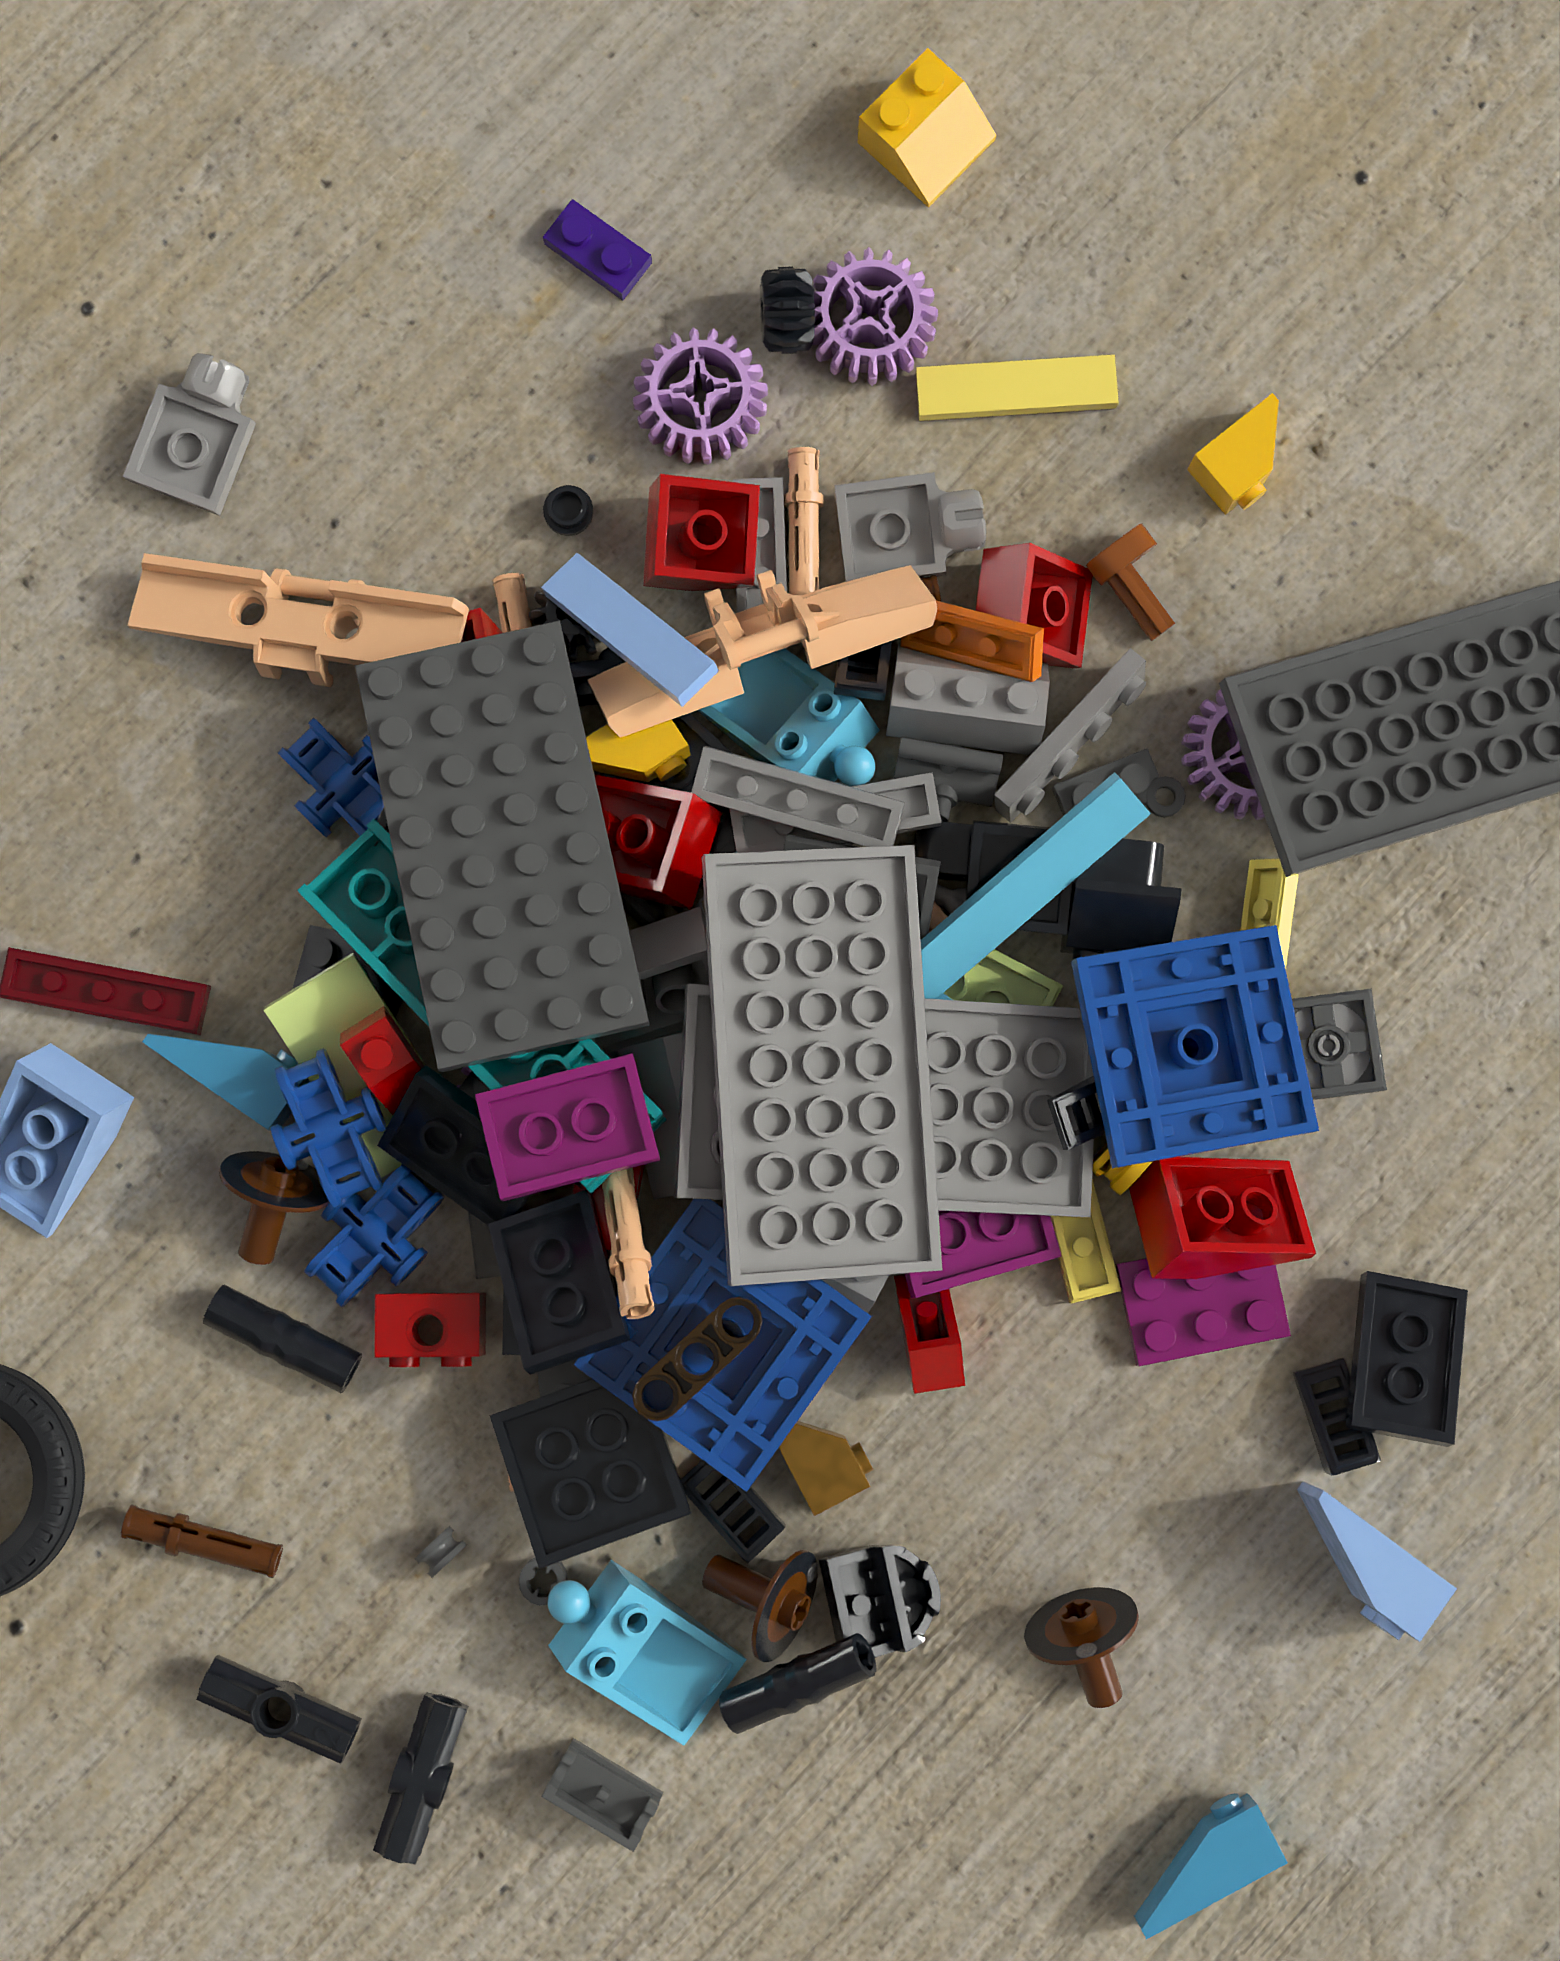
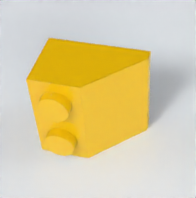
[857,48,996,208]

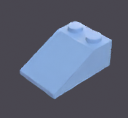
[0,1043,134,1238]
[1297,1481,1457,1642]

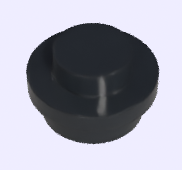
[543,485,593,536]

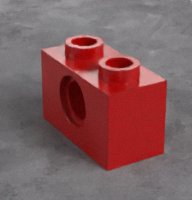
[374,1292,486,1367]

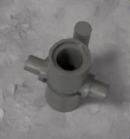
[894,737,1003,822]

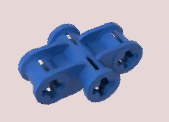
[277,717,384,838]
[271,1048,387,1208]
[304,1164,445,1307]

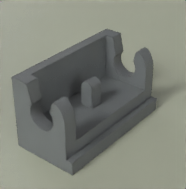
[541,1738,664,1852]

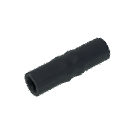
[203,1285,362,1393]
[719,1633,877,1734]

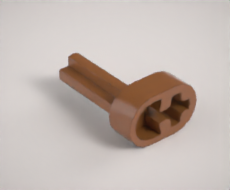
[1086,523,1175,641]

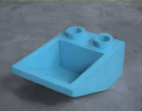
[697,648,880,787]
[547,1560,747,1746]

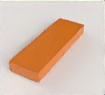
[901,600,1044,682]

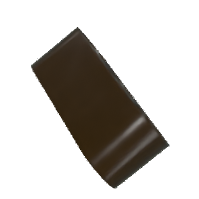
[632,1296,763,1421]

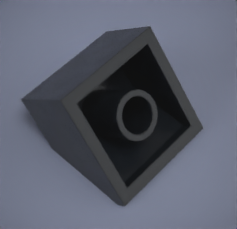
[1060,878,1182,960]

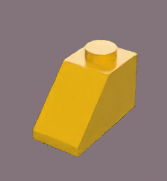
[1187,393,1279,515]
[586,719,691,782]

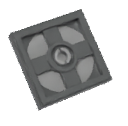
[1292,988,1387,1100]

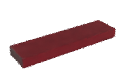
[0,947,211,1036]

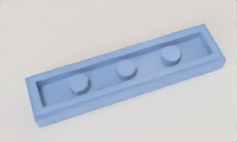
[541,553,719,707]

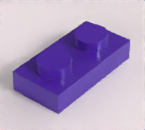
[543,199,652,301]

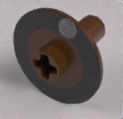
[219,1151,330,1265]
[702,1550,819,1662]
[1024,1587,1139,1708]

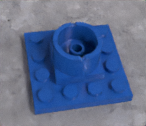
[1071,925,1319,1169]
[574,1199,872,1492]

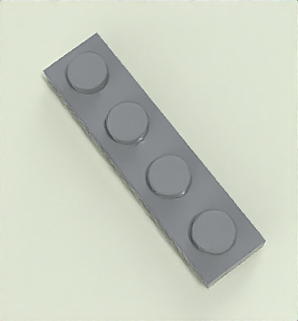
[994,648,1146,823]
[691,746,905,847]
[729,772,942,853]

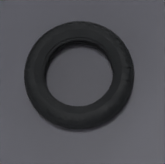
[0,1364,85,1596]

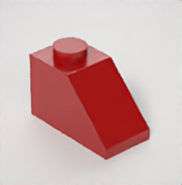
[340,1006,424,1115]
[894,1274,965,1394]

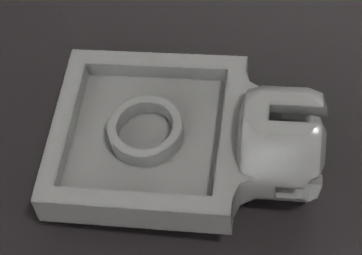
[123,353,256,516]
[834,472,987,582]

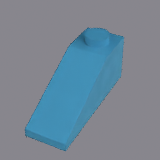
[142,1034,310,1131]
[1134,1793,1288,1940]

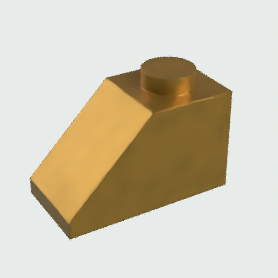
[779,1421,874,1516]

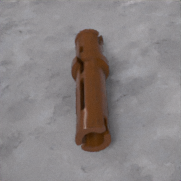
[121,1504,283,1578]

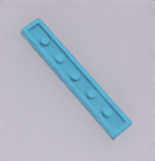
[921,772,1151,999]

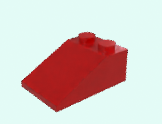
[594,774,722,910]
[1129,1157,1316,1279]

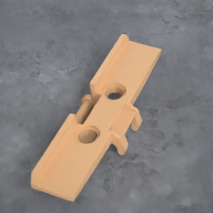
[127,553,469,687]
[588,565,937,738]

